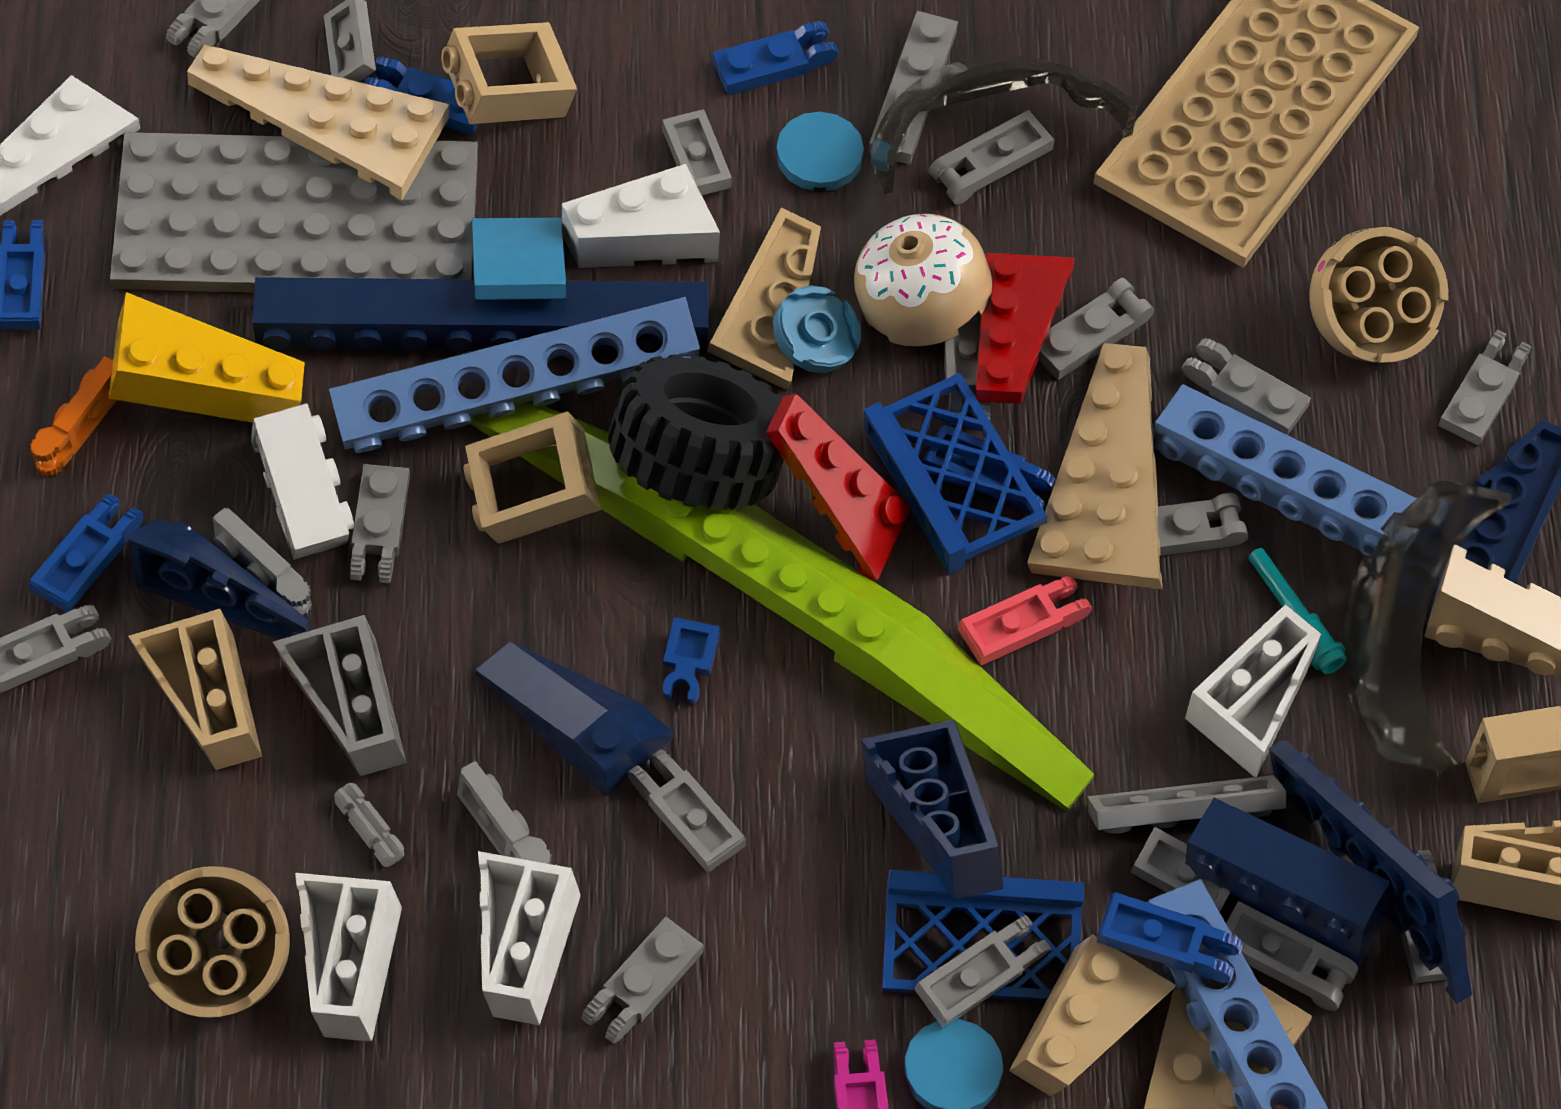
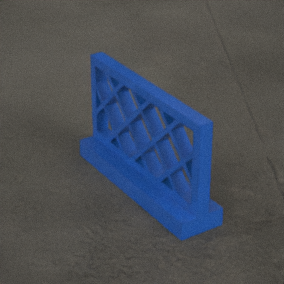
[864,372,1047,575]
[882,870,1084,1002]

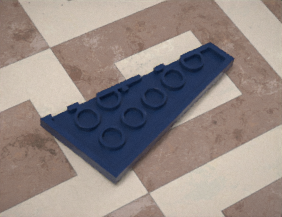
[1353,420,1561,658]
[1269,739,1472,1004]

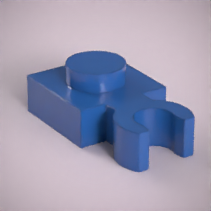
[663,617,721,705]

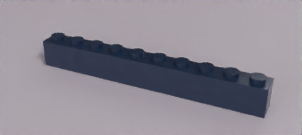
[253,277,709,353]

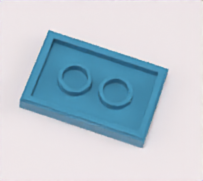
[472,218,566,300]

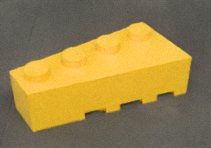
[109,292,305,423]

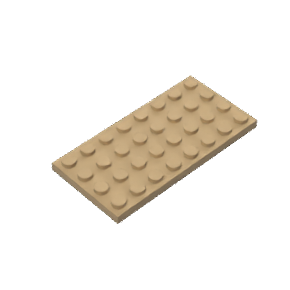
[1093,0,1419,268]

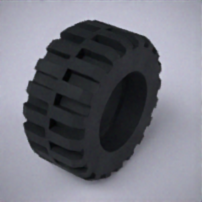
[608,354,784,511]

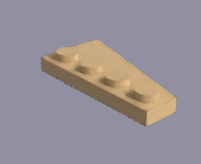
[707,207,821,391]

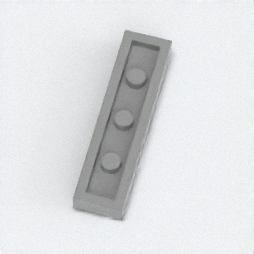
[868,11,958,165]
[1087,775,1286,833]

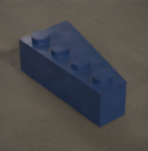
[861,719,1003,900]
[1185,797,1390,968]

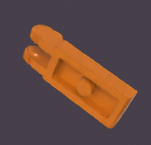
[30,356,117,477]

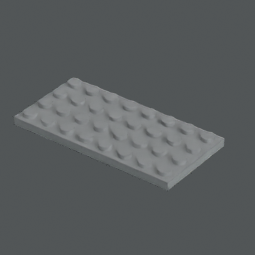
[110,132,478,293]

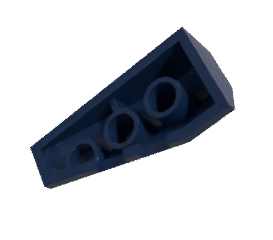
[128,518,310,640]
[475,641,674,797]

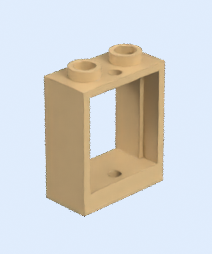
[441,22,577,124]
[464,411,601,544]
[1465,706,1561,803]

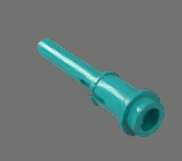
[1248,548,1347,674]

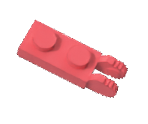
[958,576,1093,666]

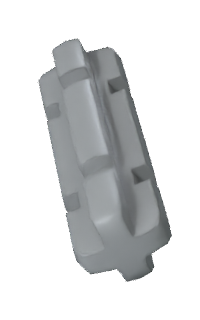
[334,783,405,867]

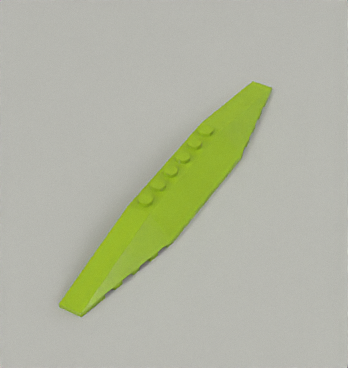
[470,391,1094,812]

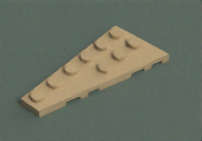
[187,44,449,200]

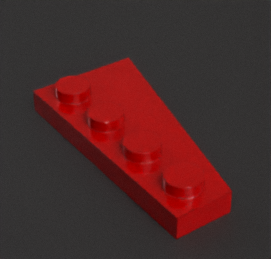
[976,253,1075,404]
[766,394,911,581]

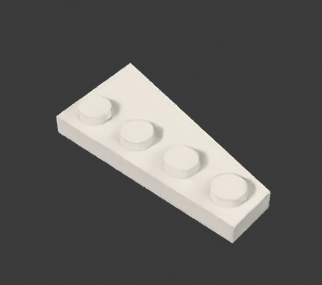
[0,75,140,215]

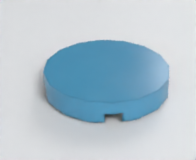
[776,112,864,191]
[773,285,861,374]
[904,1019,1003,1109]

